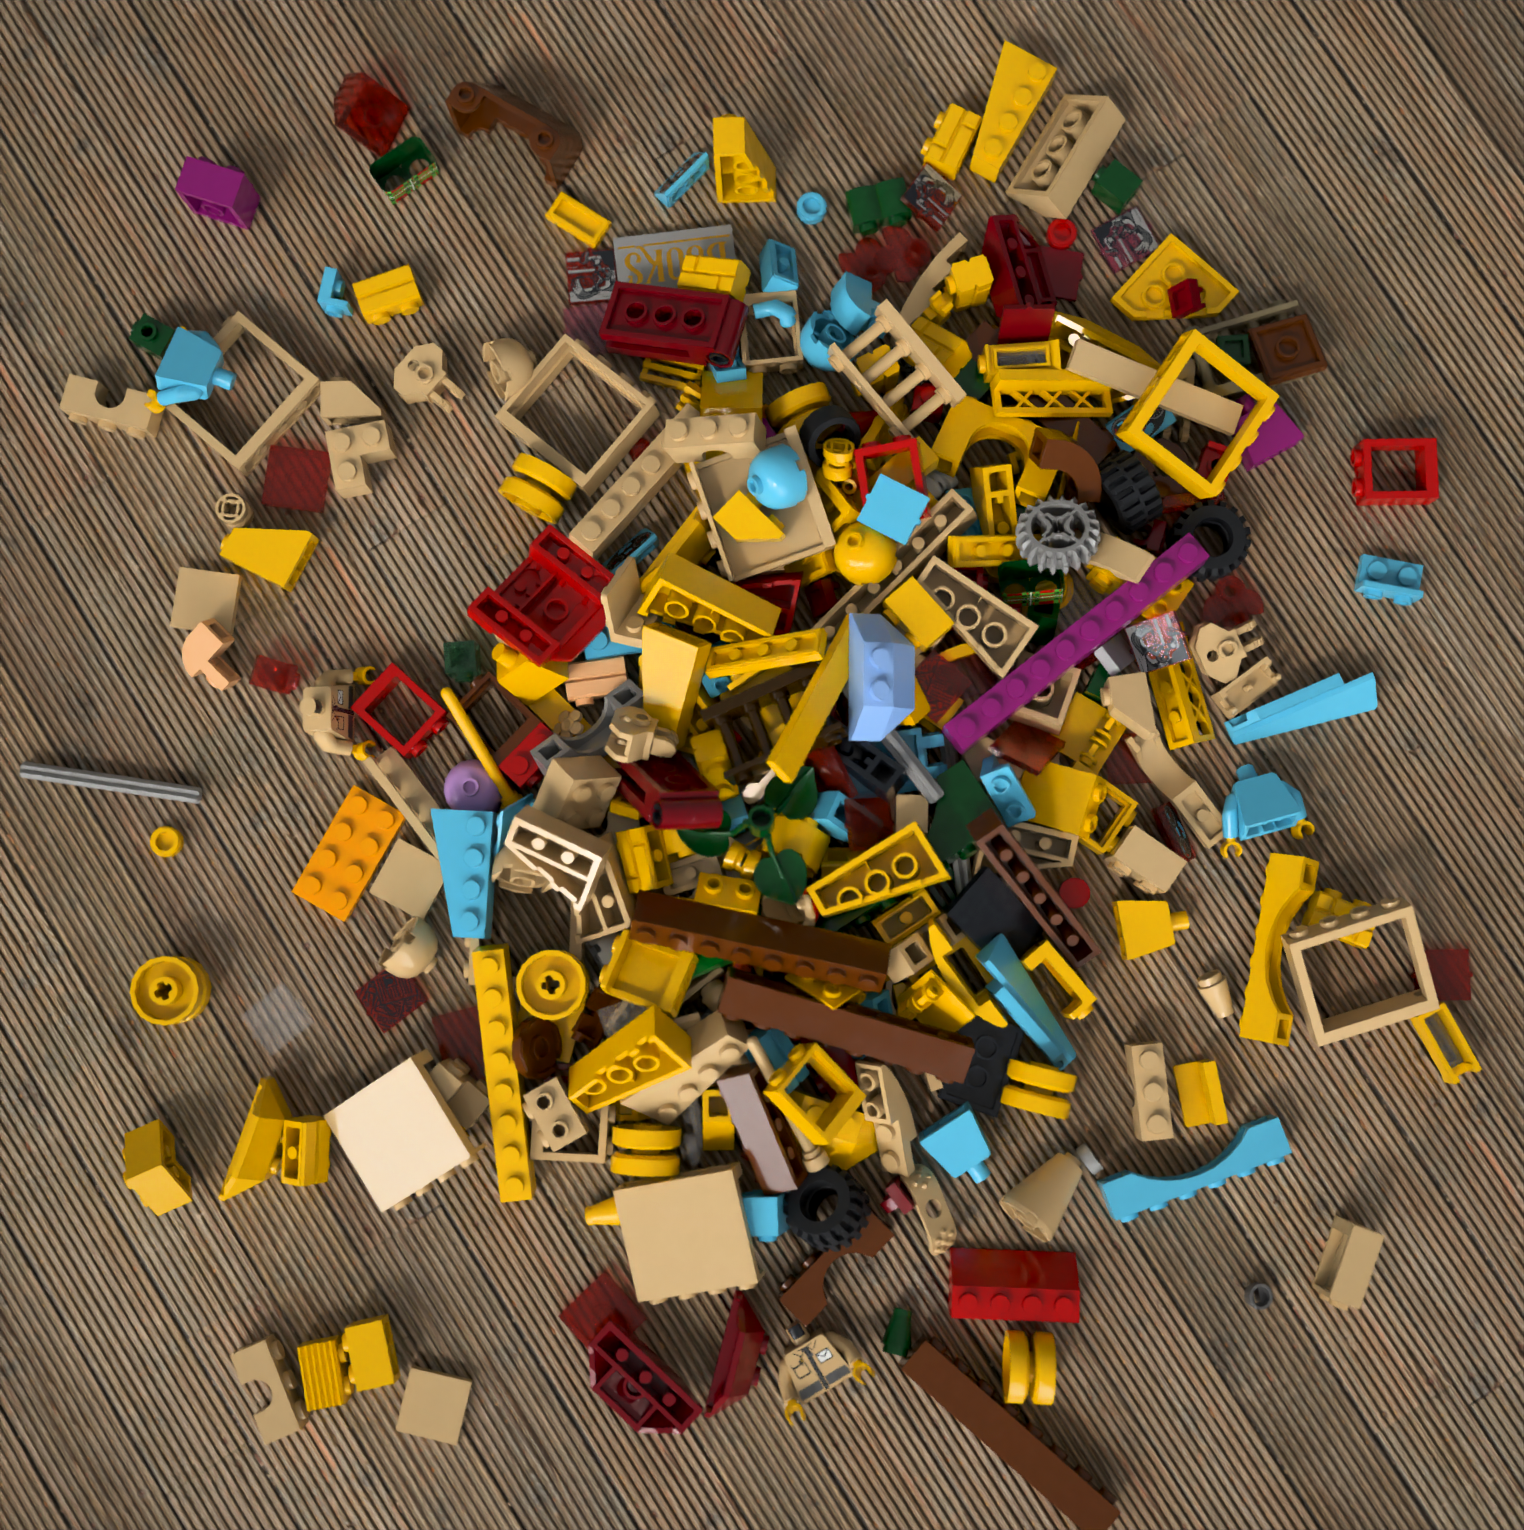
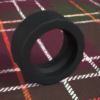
[799,405,862,467]

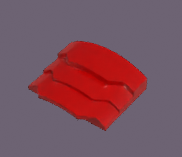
[467,524,615,668]

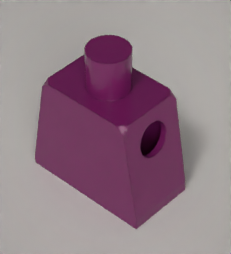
[1232,394,1304,472]

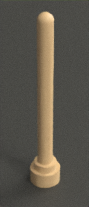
[747,1036,830,1172]

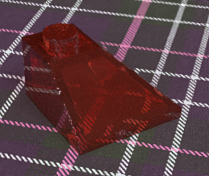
[334,72,410,158]

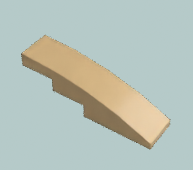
[890,232,968,346]

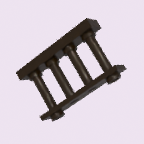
[700,661,848,786]

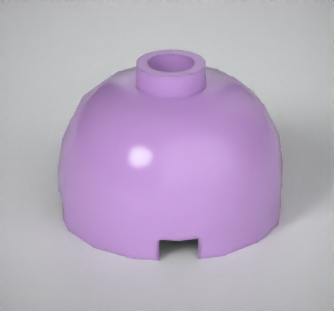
[443,759,502,813]

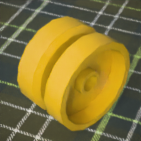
[765,382,843,443]
[498,452,578,524]
[516,950,590,1020]
[130,956,212,1025]
[1000,1059,1078,1119]
[610,1123,682,1177]
[1002,1330,1056,1405]

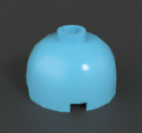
[800,310,859,372]
[747,444,807,510]

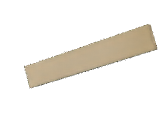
[1066,338,1244,436]

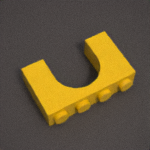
[931,396,1058,508]

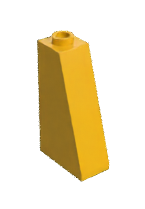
[642,622,712,749]

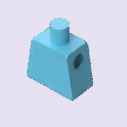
[919,1101,991,1183]

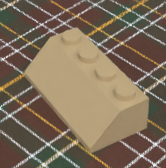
[1005,94,1126,219]

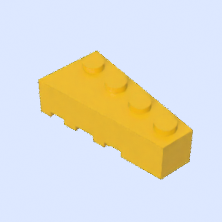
[969,40,1057,183]
[806,821,952,918]

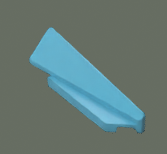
[1224,672,1378,745]
[975,933,1076,1071]

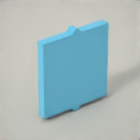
[857,474,930,546]

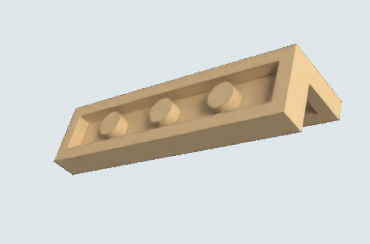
[363,746,442,860]

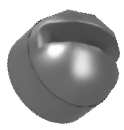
[1244,1282,1273,1310]

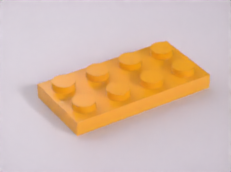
[291,785,406,922]

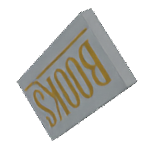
[613,224,736,288]

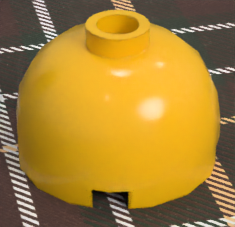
[833,522,897,586]

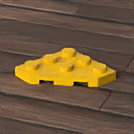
[1110,233,1239,321]

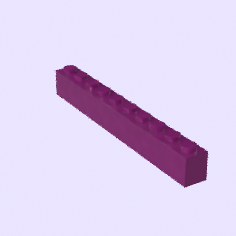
[942,532,1210,756]

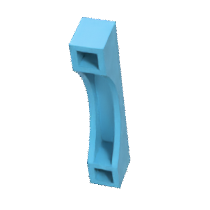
[1097,1114,1292,1223]

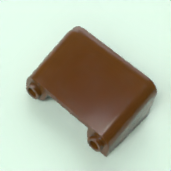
[445,81,583,190]

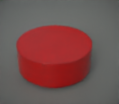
[1046,219,1077,250]
[1058,878,1090,909]

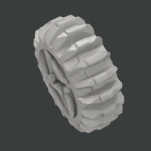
[1015,494,1101,575]

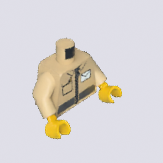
[299,666,376,761]
[778,1320,875,1425]

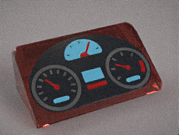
[1151,801,1196,862]

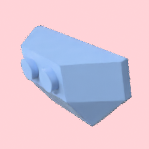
[849,613,915,741]

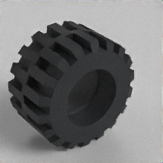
[1097,450,1163,535]
[1166,500,1251,582]
[783,1164,871,1252]

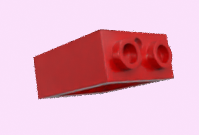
[854,435,932,519]
[1350,438,1439,506]
[350,662,449,760]

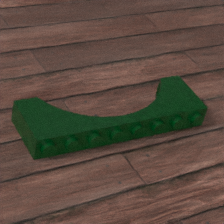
[759,760,1008,933]

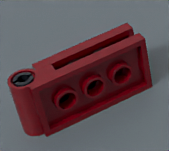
[599,281,749,368]
[614,751,723,830]

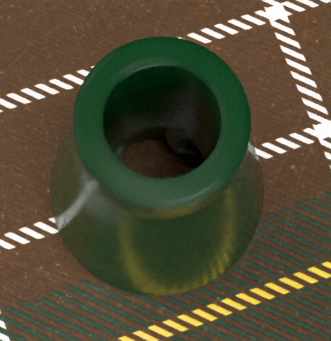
[881,1307,912,1357]

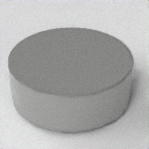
[1076,1143,1104,1175]

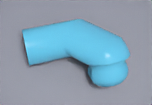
[752,299,796,328]

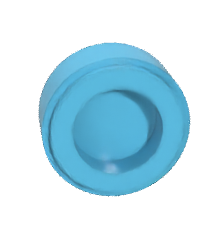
[797,192,827,225]

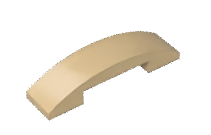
[1074,530,1155,584]

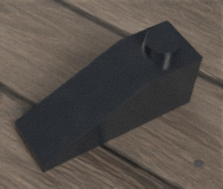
[820,715,908,804]

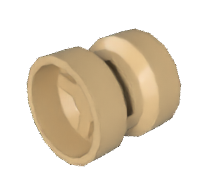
[215,493,254,528]

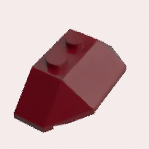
[981,214,1057,319]
[704,1286,769,1418]
[588,1320,704,1434]

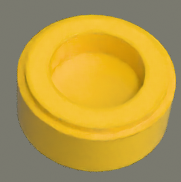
[150,826,184,857]

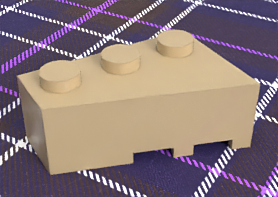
[971,817,1079,876]

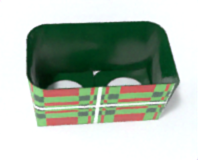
[369,136,439,205]
[998,560,1065,607]

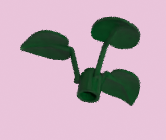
[676,766,818,905]

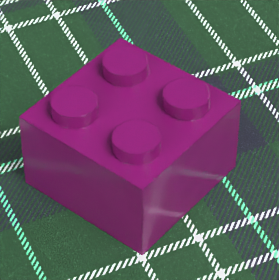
[175,156,261,230]

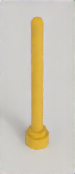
[441,687,523,810]

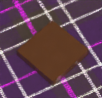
[1247,313,1328,386]

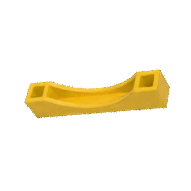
[1239,853,1319,1046]

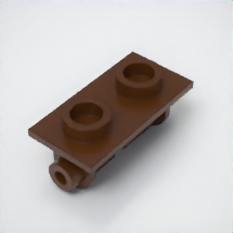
[571,982,623,1049]

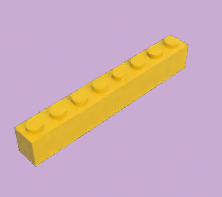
[472,943,537,1203]

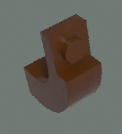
[1028,427,1102,530]

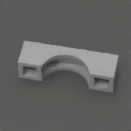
[530,679,643,776]

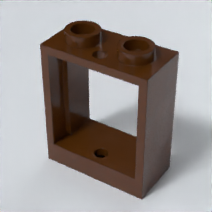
[446,672,541,766]

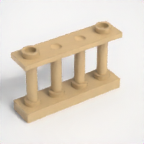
[827,299,967,438]

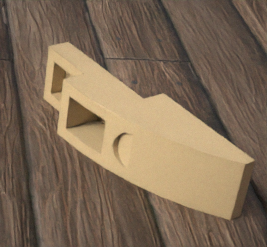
[855,1060,917,1176]

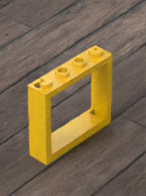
[1115,329,1280,500]

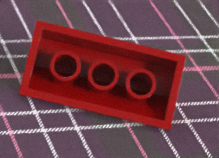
[948,1247,1080,1323]

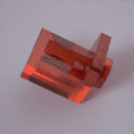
[248,655,300,695]

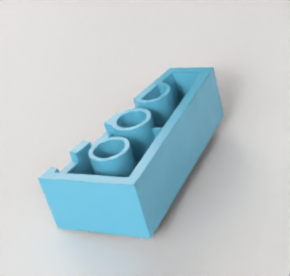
[430,809,499,939]

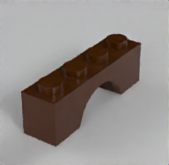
[778,1204,895,1327]

